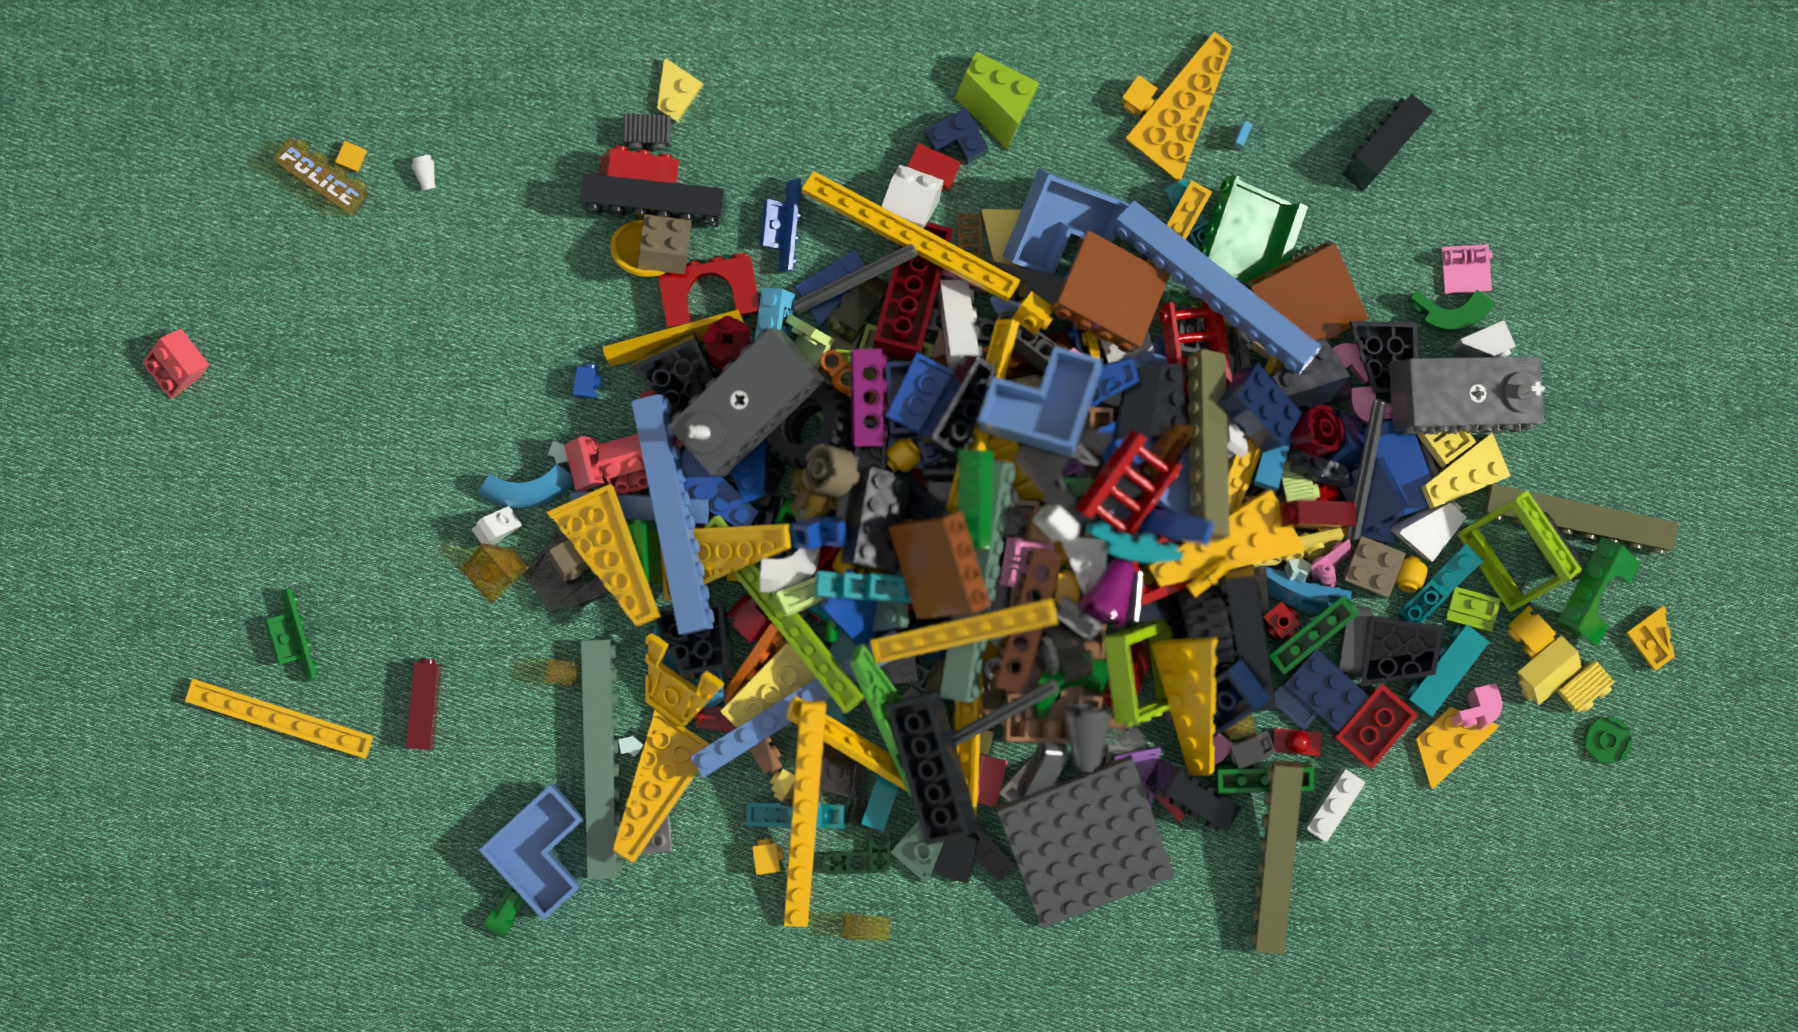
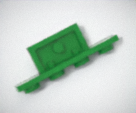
[264,588,318,682]

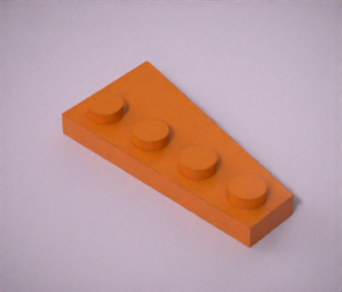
[723,623,785,703]

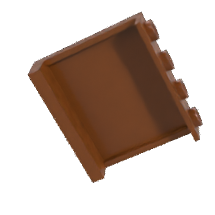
[1050,230,1170,354]
[1245,240,1369,340]
[888,512,990,619]

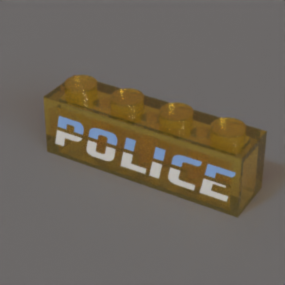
[273,137,370,217]

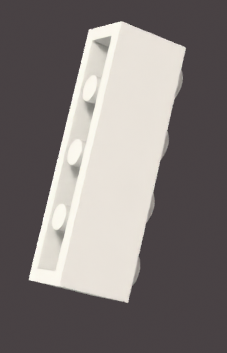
[937,280,982,370]

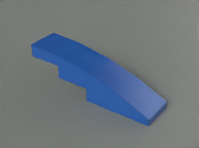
[1137,509,1215,546]

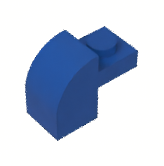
[791,516,848,550]

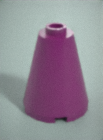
[1078,557,1135,628]

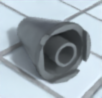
[1063,703,1112,772]

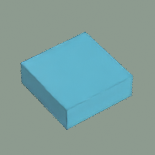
[1233,121,1253,150]

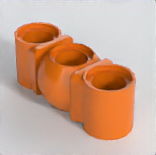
[819,350,875,405]

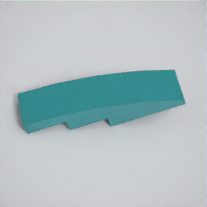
[814,571,912,603]
[861,748,899,832]
[746,802,846,829]

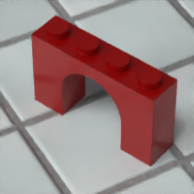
[658,253,760,329]

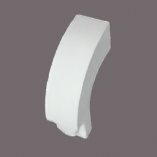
[760,546,821,592]

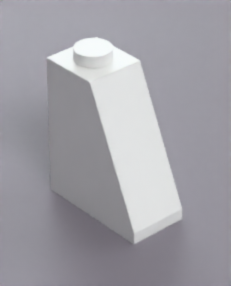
[1390,500,1467,562]

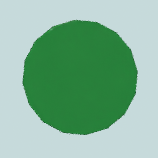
[1583,717,1632,764]

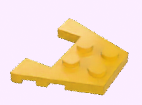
[645,633,724,728]

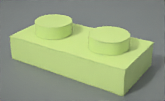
[776,577,825,617]

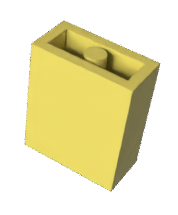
[1518,636,1582,705]

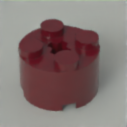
[704,316,753,372]
[1290,405,1345,457]
[725,594,773,644]

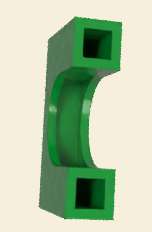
[1558,537,1641,647]

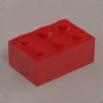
[1332,684,1418,769]

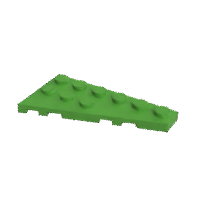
[849,644,912,797]

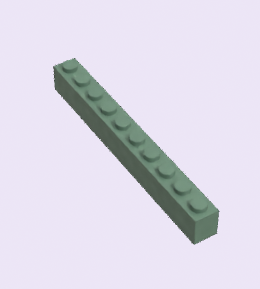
[940,459,1015,703]
[581,640,623,880]

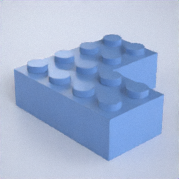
[1003,168,1129,275]
[978,347,1102,458]
[479,783,584,920]

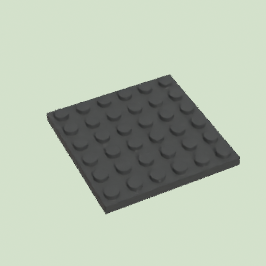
[996,755,1175,929]

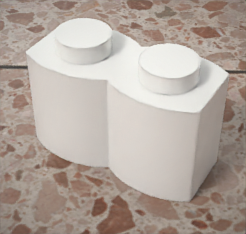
[1032,504,1080,542]

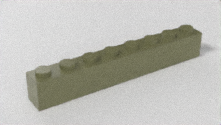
[1187,349,1230,543]
[1482,484,1679,555]
[1250,760,1303,955]

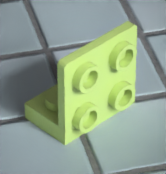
[785,314,834,369]

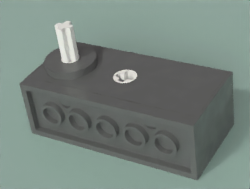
[668,328,827,477]
[1389,357,1545,435]

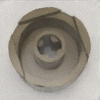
[802,445,859,498]

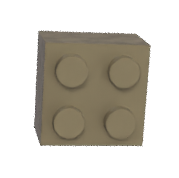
[638,214,691,274]
[1341,536,1406,598]

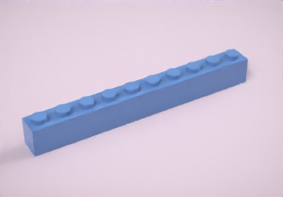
[1113,200,1321,375]
[631,394,714,635]
[691,630,897,778]

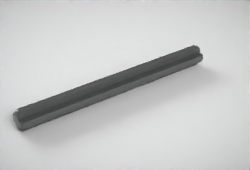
[793,244,918,314]
[1346,400,1386,540]
[952,679,1059,746]

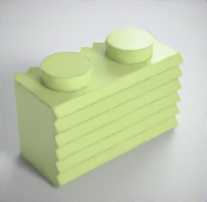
[1281,461,1320,502]

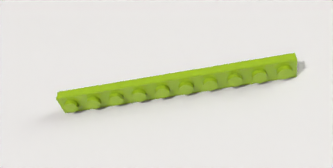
[704,515,864,713]

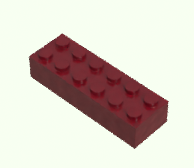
[872,222,953,361]

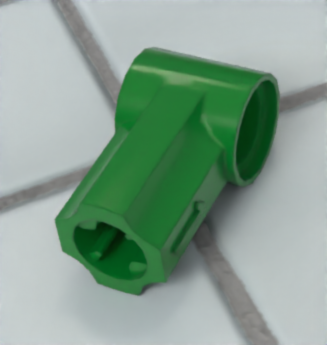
[483,887,524,939]

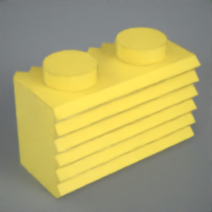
[1556,660,1614,713]

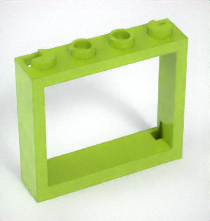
[1457,490,1582,612]
[1104,619,1173,727]

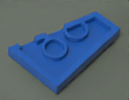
[796,250,865,327]

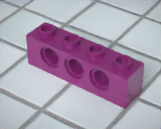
[850,349,887,446]

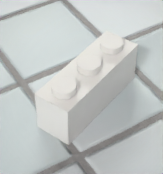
[1303,769,1366,842]

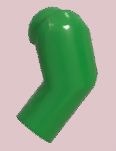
[825,618,838,642]

